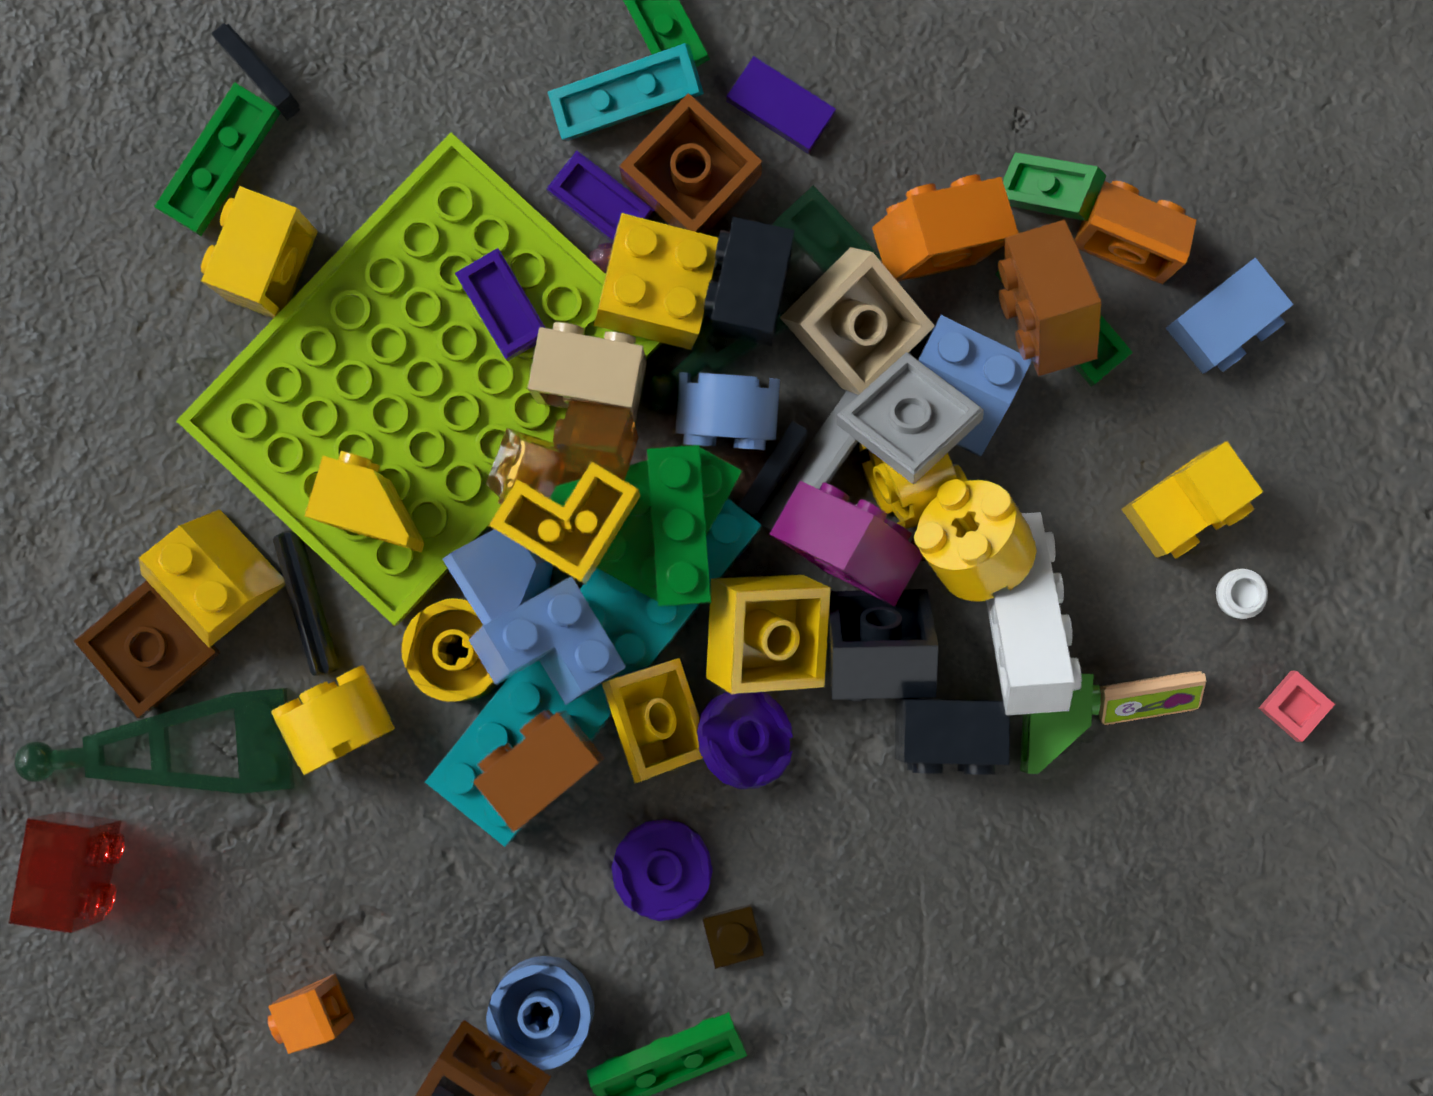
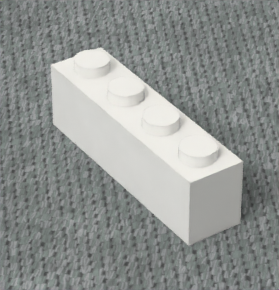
[986,512,1081,715]

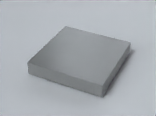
[837,352,984,485]

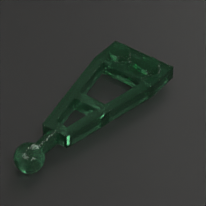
[645,185,881,411]
[14,688,294,794]

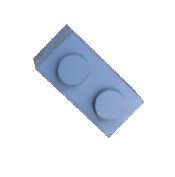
[1166,258,1294,374]

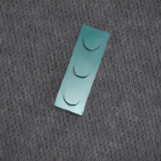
[547,43,704,141]

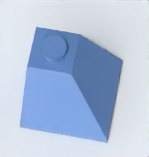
[442,529,553,625]

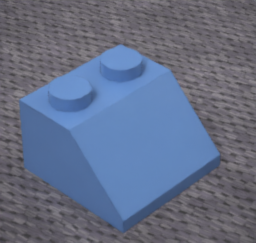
[918,315,1032,457]

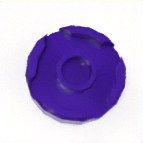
[697,692,793,789]
[612,818,712,921]

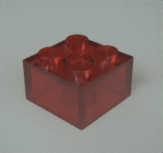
[9,811,125,933]

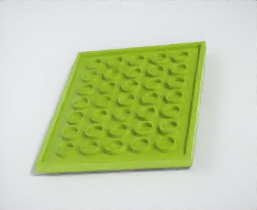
[176,132,662,626]

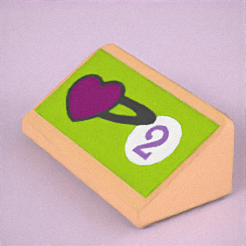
[1099,671,1206,725]

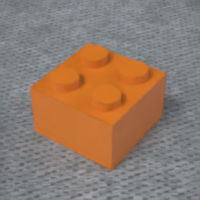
[872,174,1018,282]

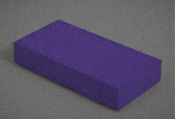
[726,56,836,154]
[546,150,655,243]
[455,248,545,362]

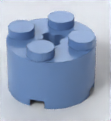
[675,372,780,450]
[486,956,595,1070]

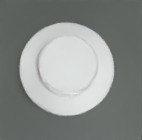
[1216,569,1268,619]

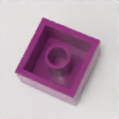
[770,481,923,606]

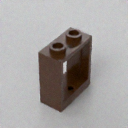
[415,1019,552,1096]

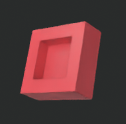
[1259,671,1335,742]

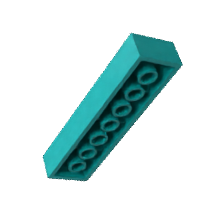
[425,499,762,847]

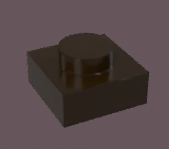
[702,904,764,969]

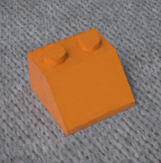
[1074,181,1197,285]

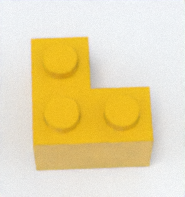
[1121,441,1263,559]
[489,462,641,585]

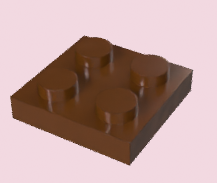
[74,580,221,718]

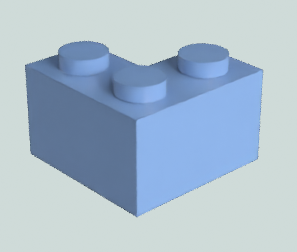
[469,576,626,705]

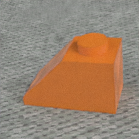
[268,974,355,1054]

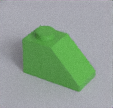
[1020,674,1101,774]

